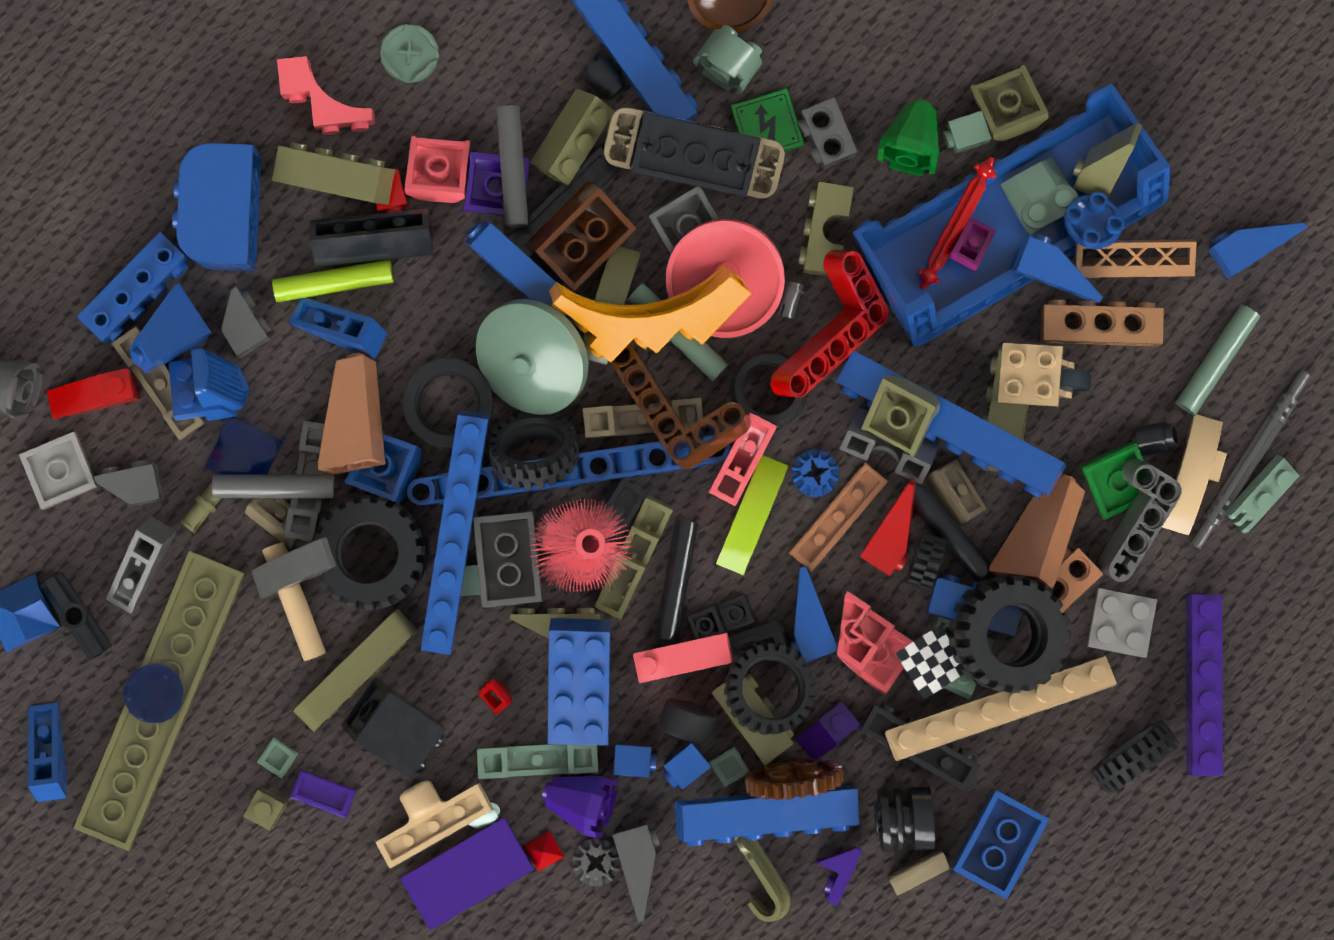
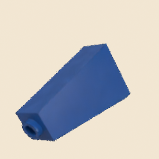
[465,220,556,307]

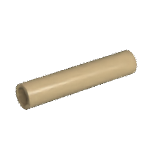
[262,542,326,662]

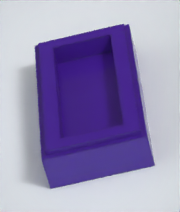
[290,769,357,819]

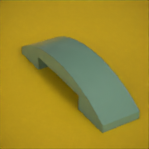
[477,744,598,779]

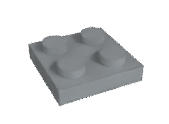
[19,432,98,510]
[1087,588,1157,658]

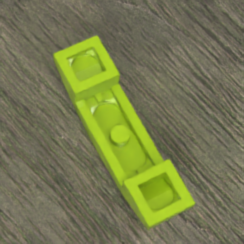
[716,455,788,575]

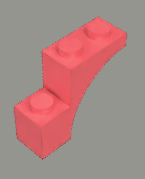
[277,56,375,135]

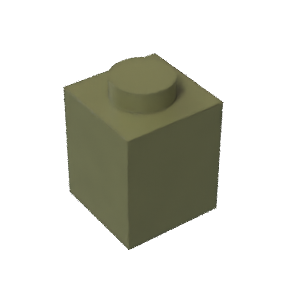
[243,788,288,831]

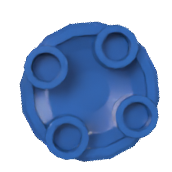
[1064,192,1124,249]

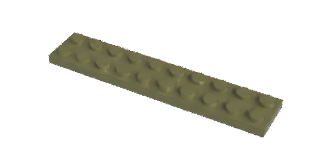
[73,551,246,851]

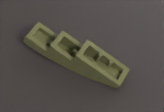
[594,495,674,620]

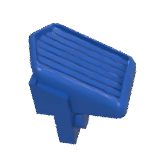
[169,348,250,421]

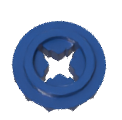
[792,449,839,497]

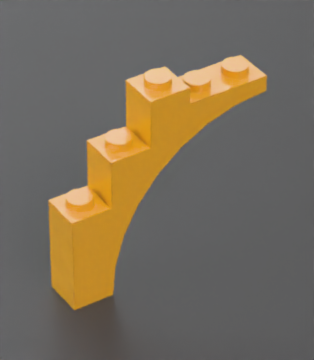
[549,264,751,362]

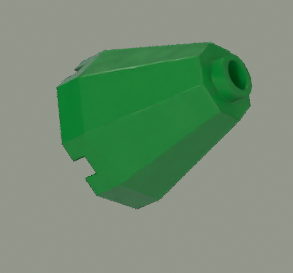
[877,100,939,176]

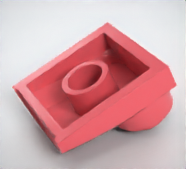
[405,136,470,203]

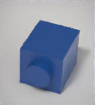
[613,744,657,777]

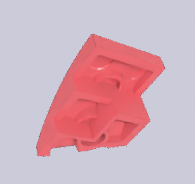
[837,591,913,696]

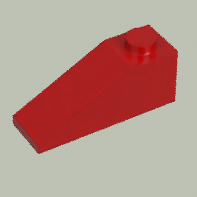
[47,368,140,420]
[860,478,916,576]

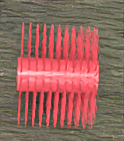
[530,499,632,592]

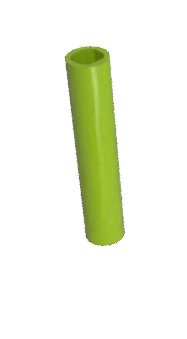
[272,259,394,302]

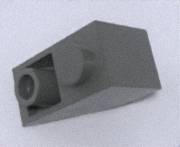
[221,287,271,358]
[94,460,164,506]

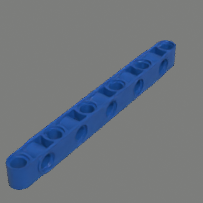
[407,435,730,506]

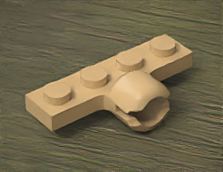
[375,780,494,868]

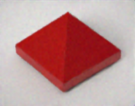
[478,678,513,715]
[524,831,564,872]

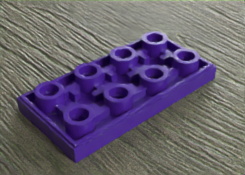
[400,817,534,930]

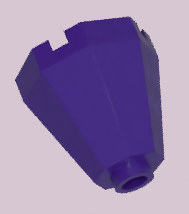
[542,776,618,838]

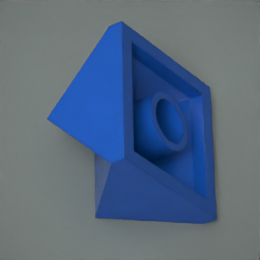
[0,574,61,653]

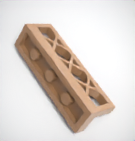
[1072,239,1197,278]

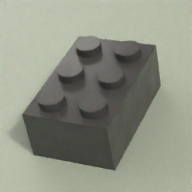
[473,512,544,608]

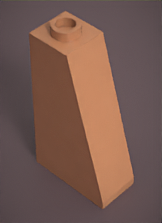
[318,353,385,475]
[989,474,1085,589]

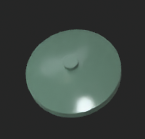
[476,299,588,415]

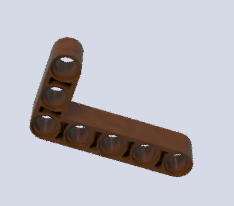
[611,344,751,469]

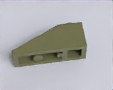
[1072,123,1142,199]

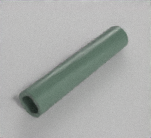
[627,283,729,381]
[1175,304,1260,416]

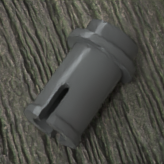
[776,281,805,320]

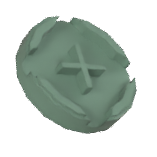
[380,24,439,83]

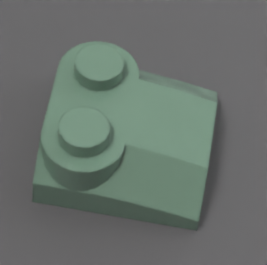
[1000,157,1078,237]

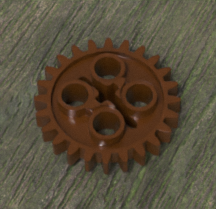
[745,758,844,800]

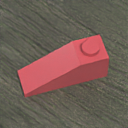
[708,413,777,506]
[633,633,734,683]

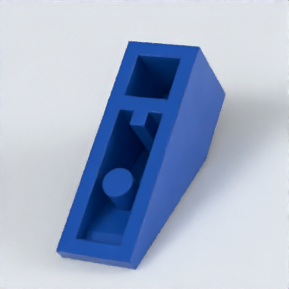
[1208,223,1307,279]
[1011,233,1102,302]
[289,298,388,359]
[790,566,838,663]
[28,702,67,802]

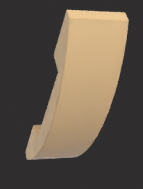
[1162,414,1223,535]

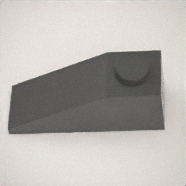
[106,516,176,614]
[613,823,660,922]

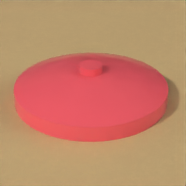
[666,219,785,338]

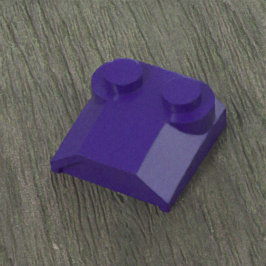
[463,152,530,217]

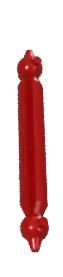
[917,157,997,290]

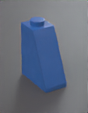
[129,283,211,374]

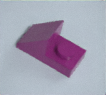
[948,217,996,271]

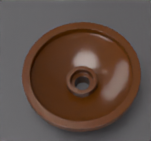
[687,0,773,33]

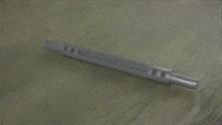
[1190,370,1311,550]

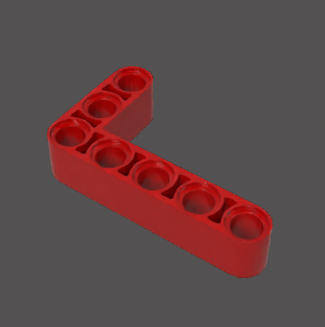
[771,250,888,398]

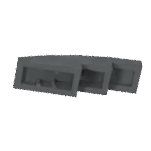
[251,537,336,599]

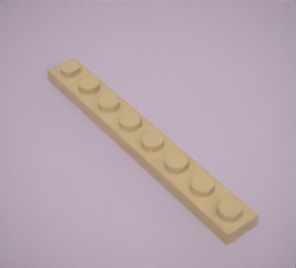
[885,656,1117,761]

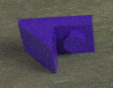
[795,701,860,759]
[816,847,862,906]

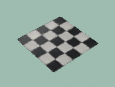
[896,625,964,699]

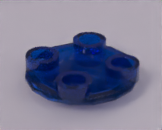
[123,664,184,724]

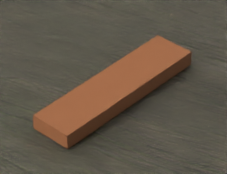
[789,462,888,572]

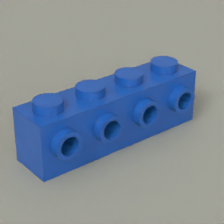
[77,232,190,344]

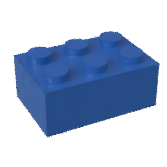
[950,788,1049,899]

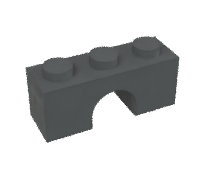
[840,407,940,484]

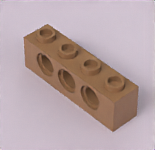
[1040,300,1164,347]

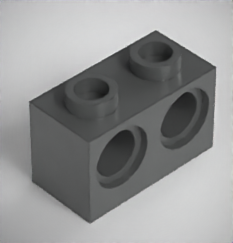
[798,97,858,170]

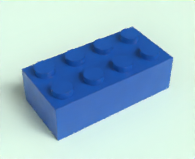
[548,618,611,745]

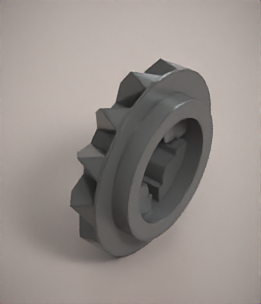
[572,838,620,886]

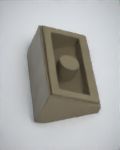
[926,459,987,526]
[245,498,298,550]
[888,849,949,896]

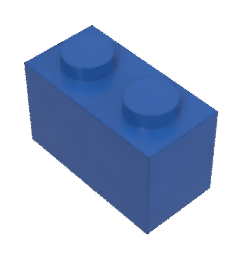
[663,742,711,790]

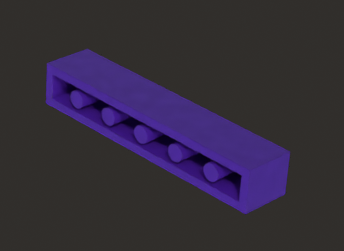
[1186,594,1223,776]

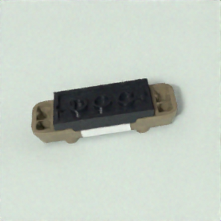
[604,107,785,198]

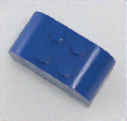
[172,143,261,272]

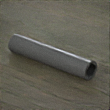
[496,105,529,228]
[212,474,334,499]

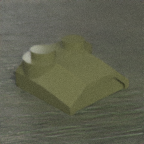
[970,65,1048,141]
[861,375,940,457]

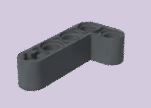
[1098,458,1182,582]

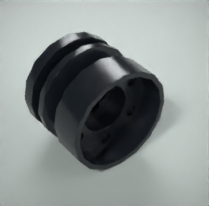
[874,786,935,852]

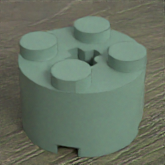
[693,25,762,94]

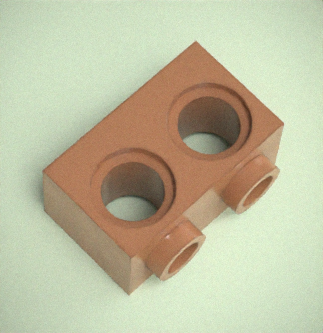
[1056,548,1103,613]

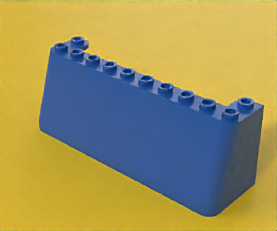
[853,83,1170,346]

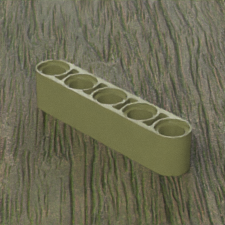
[293,609,419,733]

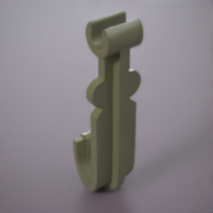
[734,836,791,922]

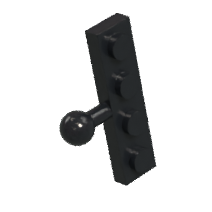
[557,478,648,595]

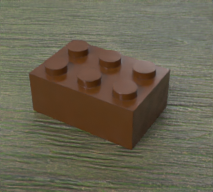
[525,181,637,291]

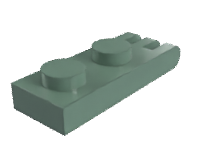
[1226,454,1299,534]

